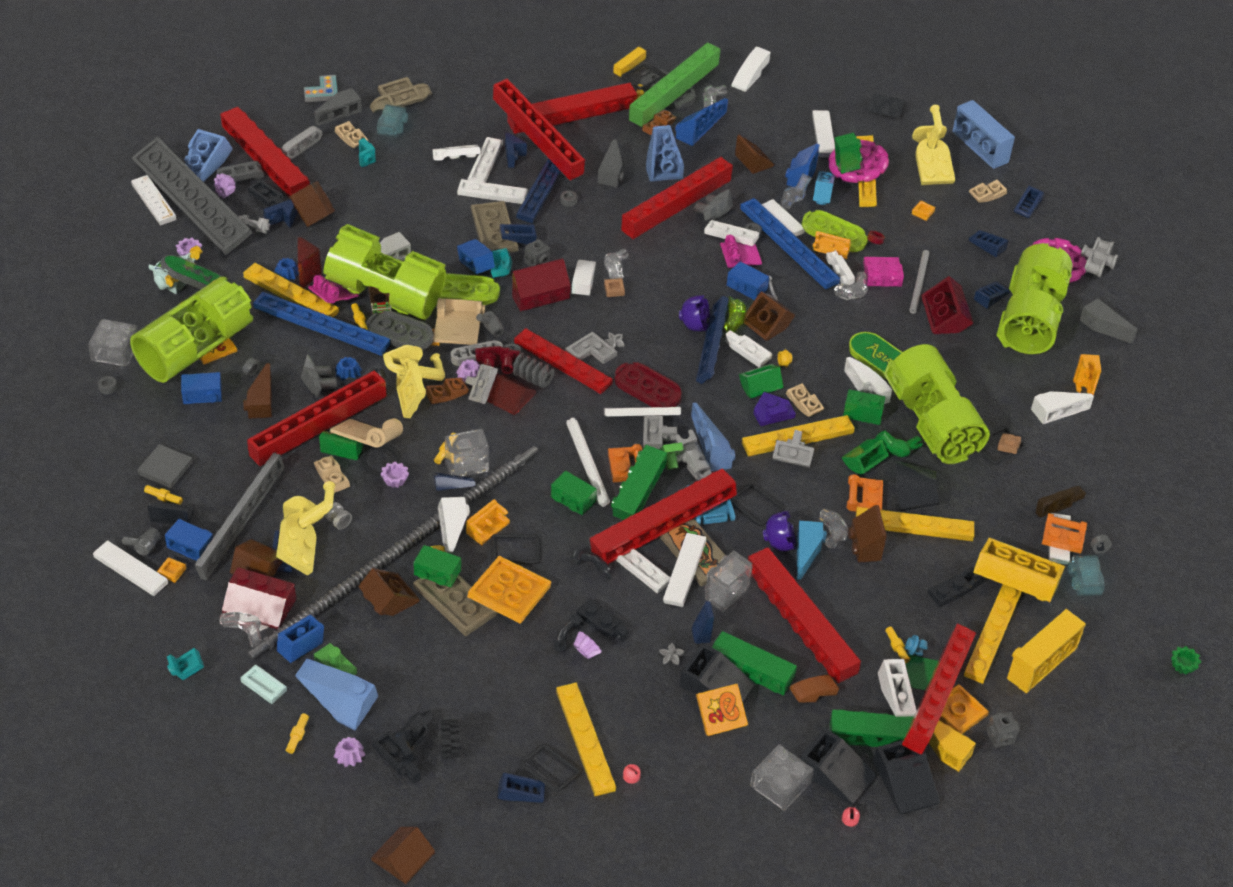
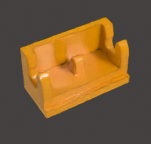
[813,231,851,259]
[1073,354,1101,395]
[466,499,510,545]

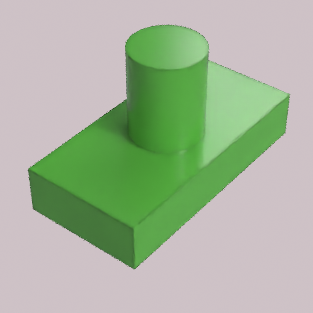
[659,442,683,470]
[314,643,357,675]

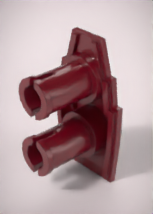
[475,346,520,374]

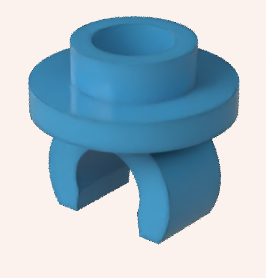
[905,635,928,656]

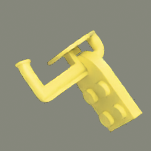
[912,105,955,185]
[383,345,445,418]
[276,481,335,575]

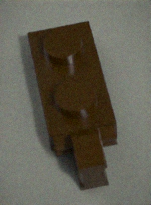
[1035,486,1086,518]

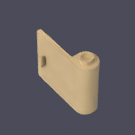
[433,298,485,345]
[330,418,403,447]

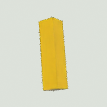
[613,47,646,77]

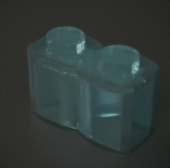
[377,104,408,138]
[1068,555,1104,596]

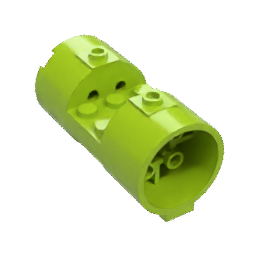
[324,224,446,320]
[997,243,1073,354]
[130,277,253,383]
[884,344,990,464]

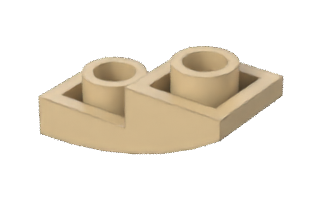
[335,121,368,148]
[969,180,1007,202]
[786,383,825,417]
[314,455,350,493]

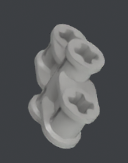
[1081,237,1118,278]

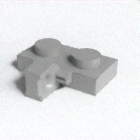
[465,364,498,404]
[643,416,677,449]
[772,430,814,468]

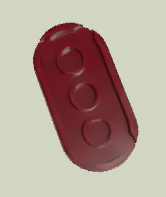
[614,362,682,407]

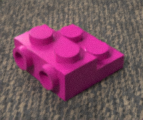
[863,257,904,287]

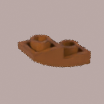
[642,110,677,135]
[425,378,469,404]
[789,675,839,703]

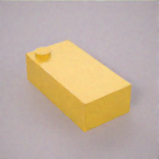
[973,537,1065,602]
[1007,609,1086,694]

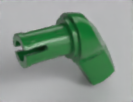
[875,430,923,457]

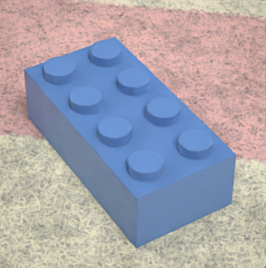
[952,100,1015,169]

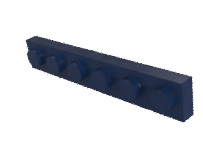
[516,158,561,223]
[696,296,729,384]

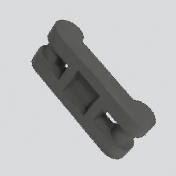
[216,161,264,182]

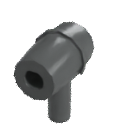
[476,311,504,337]
[122,528,160,556]

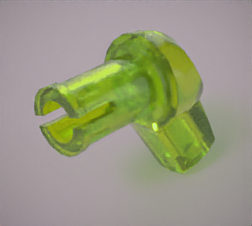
[724,296,746,332]

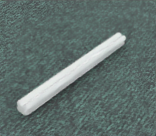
[566,418,610,507]

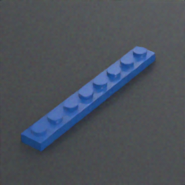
[740,198,840,290]
[253,292,390,356]

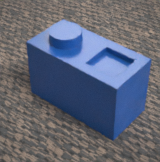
[457,239,495,274]
[727,261,769,300]
[181,372,222,404]
[165,519,213,561]
[277,615,324,663]

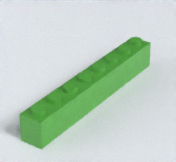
[629,42,720,127]

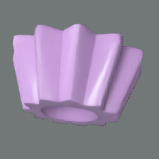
[214,174,236,199]
[176,238,202,256]
[457,359,480,382]
[381,462,409,488]
[574,632,602,659]
[334,737,365,767]

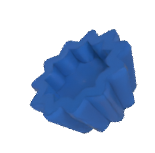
[274,258,300,281]
[335,357,362,380]

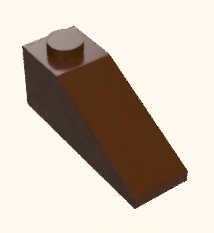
[243,363,272,419]

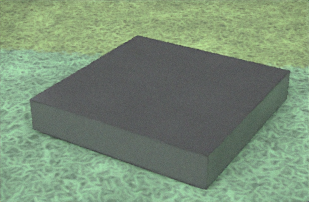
[137,444,193,488]

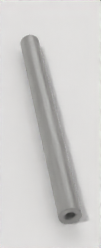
[909,250,929,314]

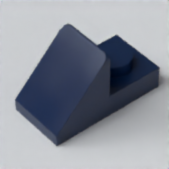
[505,133,527,168]
[263,199,298,228]

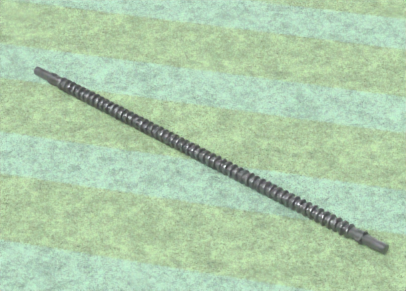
[248,446,538,660]

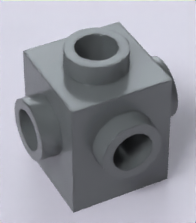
[524,239,550,267]
[987,712,1020,748]

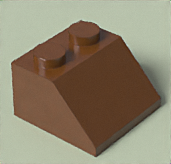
[741,291,795,341]
[848,505,887,562]
[358,568,420,616]

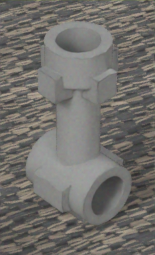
[239,214,270,233]

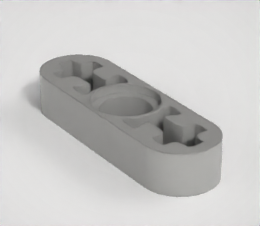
[282,126,322,159]
[451,340,503,366]

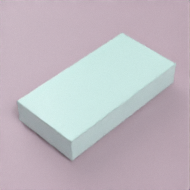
[241,664,287,704]

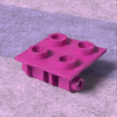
[720,234,762,268]
[308,275,359,303]

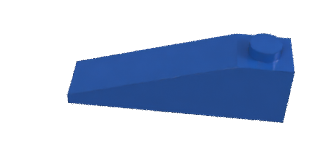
[675,98,728,146]

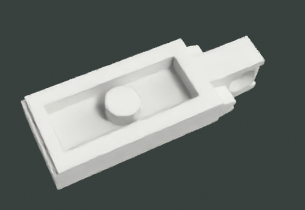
[433,145,480,161]
[826,250,855,292]
[725,330,772,368]

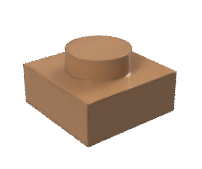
[604,278,625,297]
[998,433,1021,454]

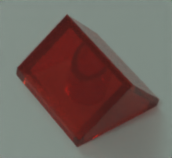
[298,237,322,288]
[487,373,536,415]

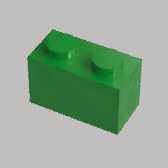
[834,132,862,174]
[843,389,886,425]
[551,470,597,515]
[414,545,461,588]

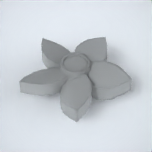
[604,332,624,349]
[659,643,684,665]

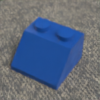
[785,144,820,190]

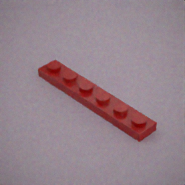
[514,328,613,394]

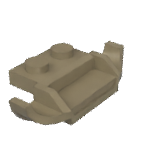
[370,77,432,113]

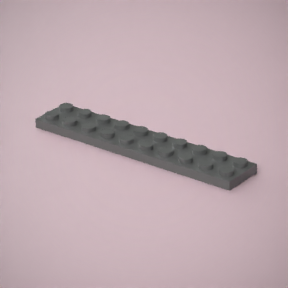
[132,137,253,255]

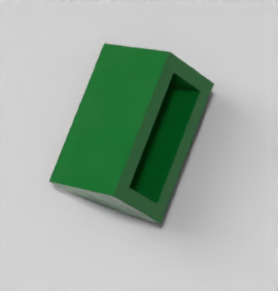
[739,364,784,398]
[319,431,364,460]
[841,439,889,474]

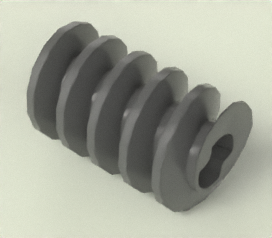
[513,353,554,388]

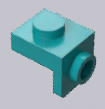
[359,138,376,167]
[491,248,513,278]
[167,648,204,680]

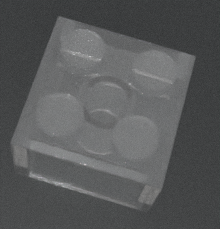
[88,319,138,367]
[445,429,489,476]
[705,551,753,612]
[750,744,814,811]

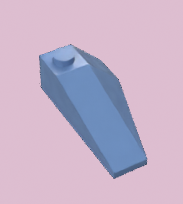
[646,125,684,182]
[185,129,233,182]
[691,403,735,471]
[295,659,378,731]

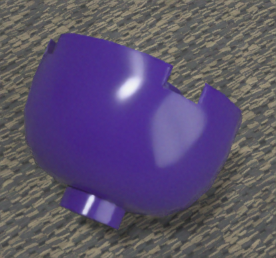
[679,295,710,332]
[763,511,796,551]

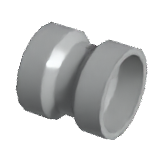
[324,502,352,530]

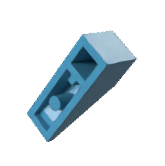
[813,171,835,205]
[797,521,827,580]

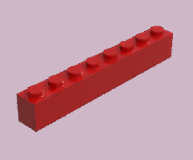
[493,79,585,180]
[507,83,637,134]
[220,107,310,198]
[621,157,733,239]
[247,370,386,466]
[589,468,737,564]
[746,547,861,683]
[902,623,976,755]

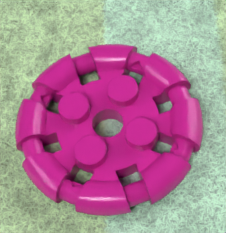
[828,140,889,183]
[1031,238,1087,283]

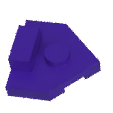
[753,392,796,426]

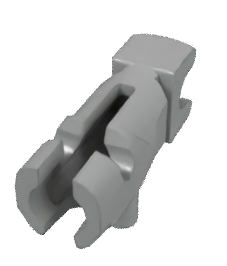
[675,430,711,480]

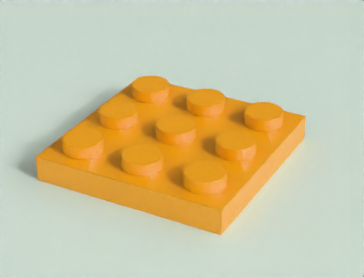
[467,556,551,624]

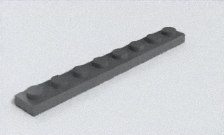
[195,453,284,580]

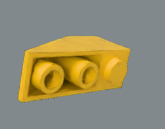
[929,721,976,772]

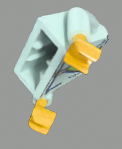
[149,245,203,294]

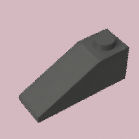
[314,88,362,126]
[598,139,625,188]
[1080,299,1138,343]

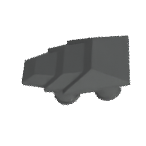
[694,188,733,221]
[300,355,337,397]

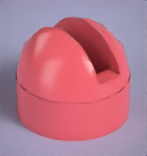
[623,764,641,784]
[842,807,860,827]

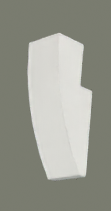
[732,46,770,92]
[572,260,596,295]
[844,357,892,404]

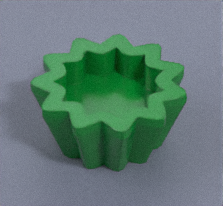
[1171,646,1201,675]

